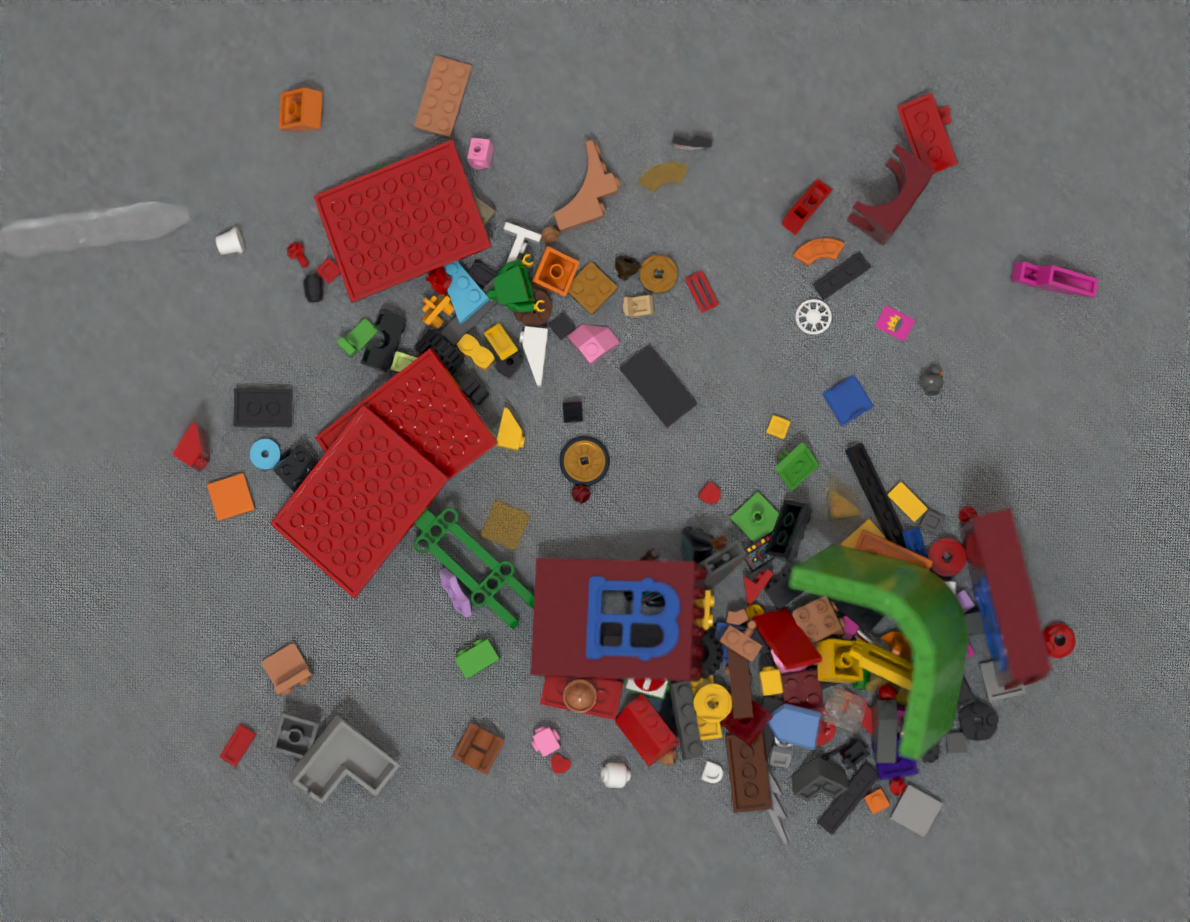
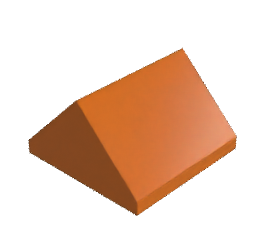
[532,246,580,297]

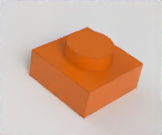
[863,788,890,815]

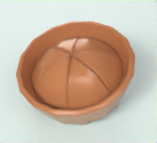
[563,679,597,713]

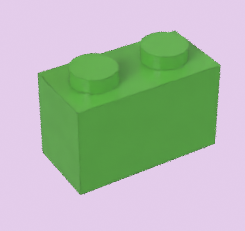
[454,638,500,679]

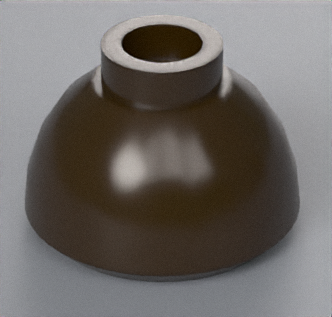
[615,255,641,280]

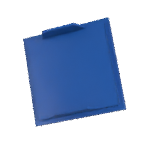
[822,374,874,426]

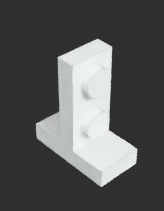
[504,222,542,263]

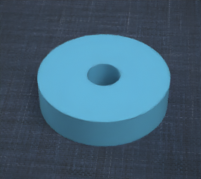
[250,439,281,470]

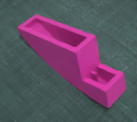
[1011,262,1099,298]

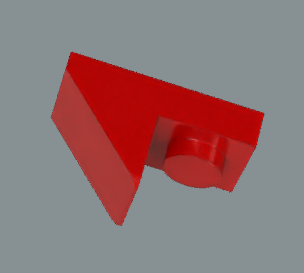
[743,569,774,605]

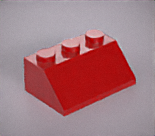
[172,422,210,472]
[615,694,680,767]

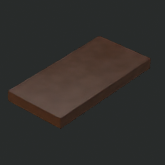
[725,731,773,813]

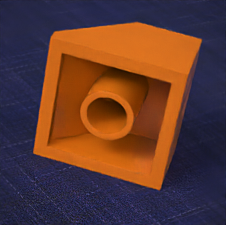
[279,88,322,131]

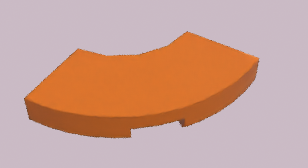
[793,238,845,267]

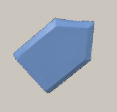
[768,703,822,750]

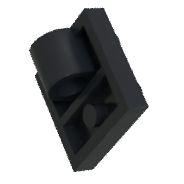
[272,443,318,493]

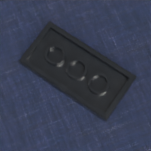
[620,345,697,428]

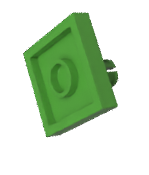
[774,442,820,491]
[730,492,779,543]

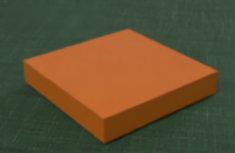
[207,473,255,521]

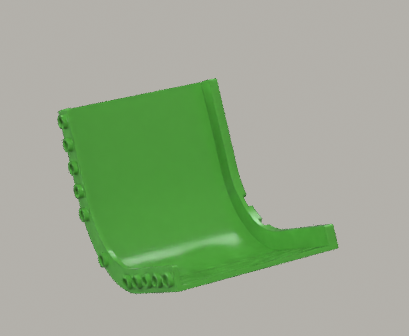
[790,544,968,759]

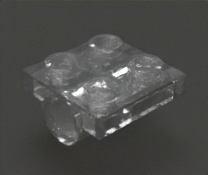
[821,686,869,734]

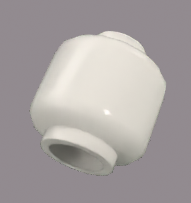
[601,762,630,788]

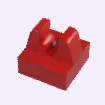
[426,268,452,295]

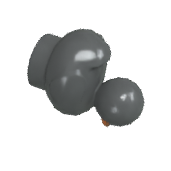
[919,365,944,396]

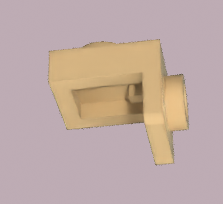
[622,295,654,318]

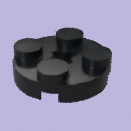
[959,702,999,741]

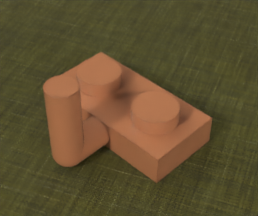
[719,621,762,663]

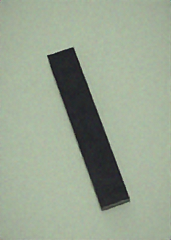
[845,443,907,549]

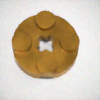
[640,255,677,294]

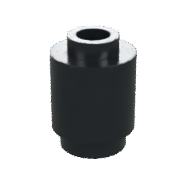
[303,274,324,303]

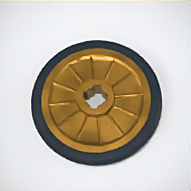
[559,436,610,486]

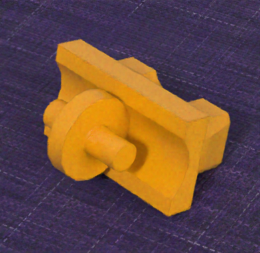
[421,295,454,329]

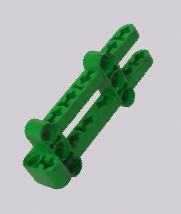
[414,508,534,629]

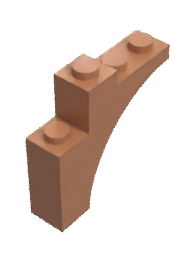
[554,140,621,234]

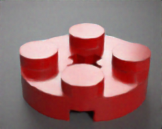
[927,538,967,577]

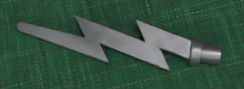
[767,762,788,844]

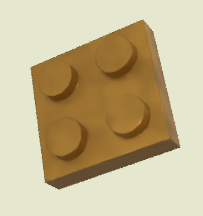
[567,262,618,315]

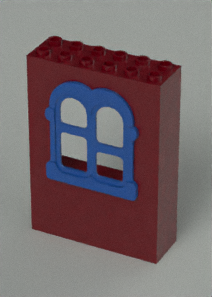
[959,508,1052,690]
[531,558,706,682]

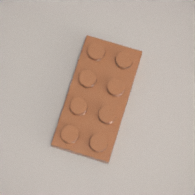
[414,55,472,138]

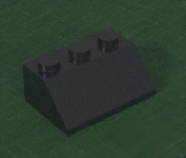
[765,500,813,563]

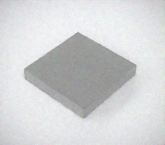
[979,661,1027,702]
[890,785,943,838]

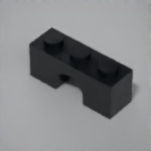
[360,310,406,372]

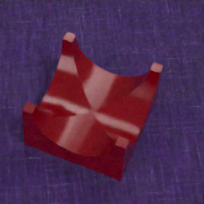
[847,144,935,246]

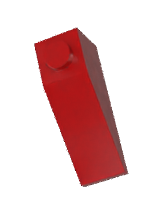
[781,179,833,236]

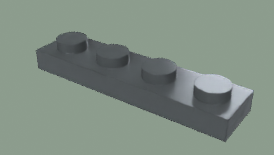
[669,682,703,760]

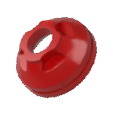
[1043,623,1076,658]

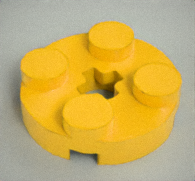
[693,684,732,723]

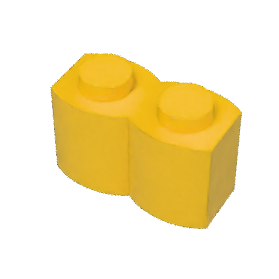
[457,334,495,372]

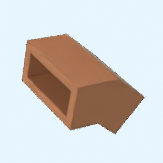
[726,609,749,626]

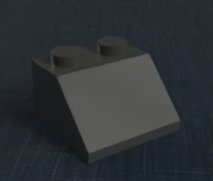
[271,712,319,759]

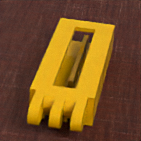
[849,639,914,691]

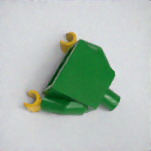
[487,254,545,313]

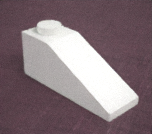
[520,326,548,388]

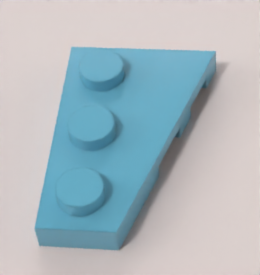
[443,261,489,325]

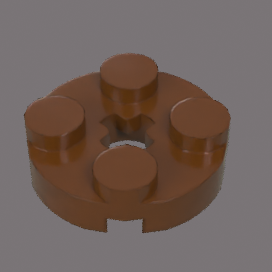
[514,289,552,327]

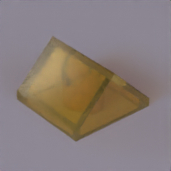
[826,488,861,521]

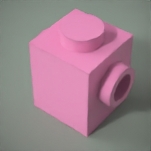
[467,138,494,169]
[531,726,561,757]

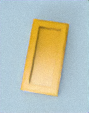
[484,323,518,361]
[887,482,928,523]

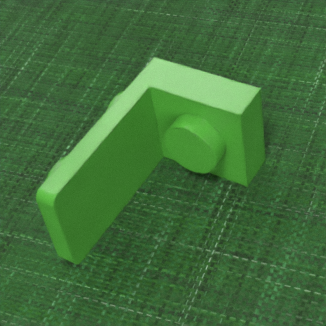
[337,319,378,358]

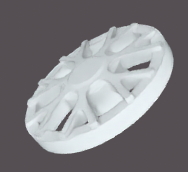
[796,299,832,335]

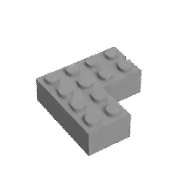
[288,715,400,804]

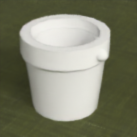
[216,227,245,255]

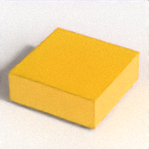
[766,415,791,440]

